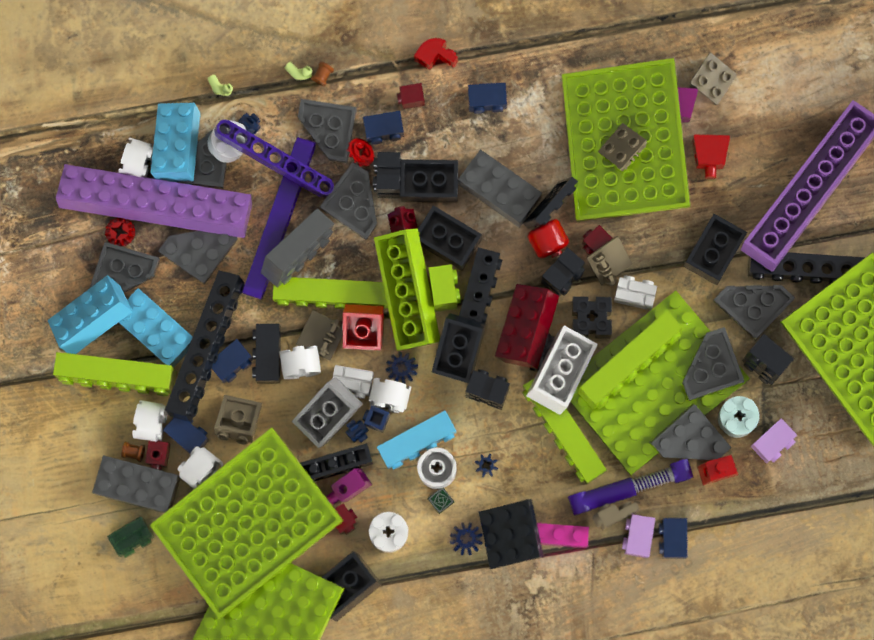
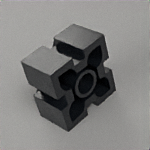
[373,152,401,198]
[541,247,585,297]
[572,297,612,339]
[465,369,510,410]

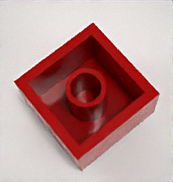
[343,304,384,351]

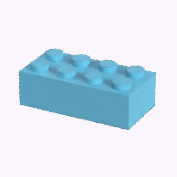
[151,103,200,182]
[47,275,133,354]
[118,288,193,368]

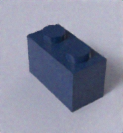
[468,82,507,114]
[363,111,404,145]
[211,339,253,383]
[163,418,209,454]
[658,518,688,559]

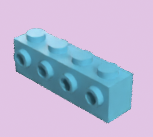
[377,410,457,470]

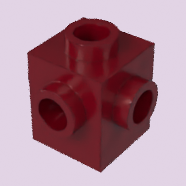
[387,206,418,233]

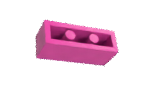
[537,523,589,548]

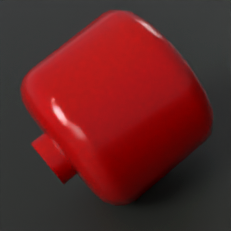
[527,219,569,259]

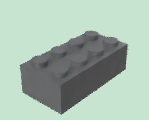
[458,149,542,228]
[261,209,334,288]
[92,455,181,513]

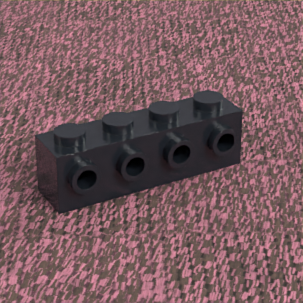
[459,247,503,323]

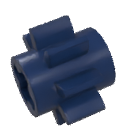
[238,113,261,135]
[345,420,369,443]
[475,454,498,478]

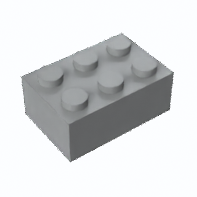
[292,377,363,448]

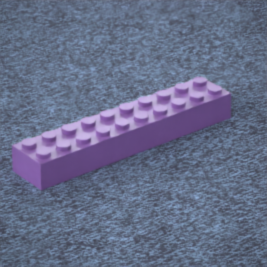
[741,100,874,272]
[56,164,252,238]

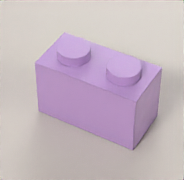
[751,418,797,464]
[622,514,655,558]

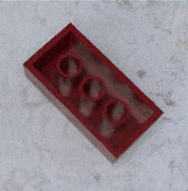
[495,284,559,369]

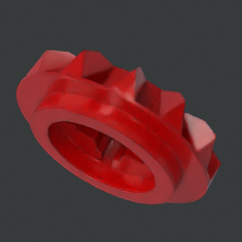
[347,138,374,167]
[105,217,135,247]

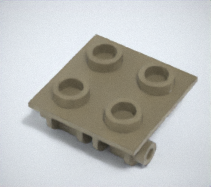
[690,52,737,105]
[598,123,647,171]
[586,236,632,286]
[296,311,343,360]

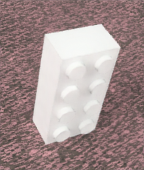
[526,325,598,415]

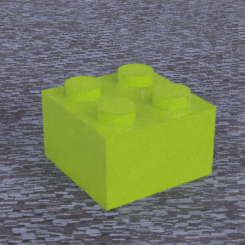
[429,264,460,312]

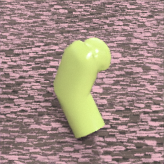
[284,62,312,80]
[207,75,233,96]

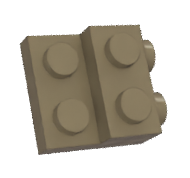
[214,395,262,445]
[592,501,640,530]

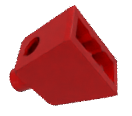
[692,134,730,179]
[697,455,738,485]

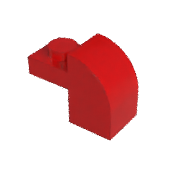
[414,38,458,70]

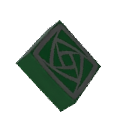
[427,488,455,514]

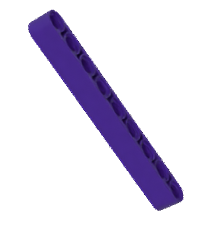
[243,137,316,300]

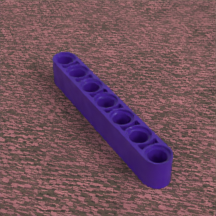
[214,120,334,197]

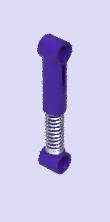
[568,459,694,516]

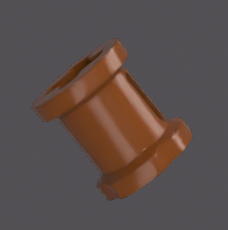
[311,62,334,86]
[121,441,145,462]

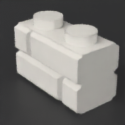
[614,275,657,311]
[332,365,374,399]

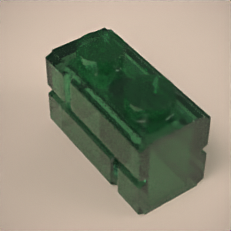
[107,516,154,558]

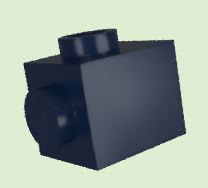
[363,405,390,433]

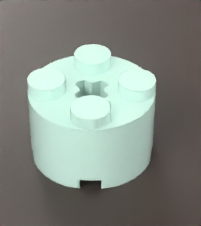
[718,396,759,438]

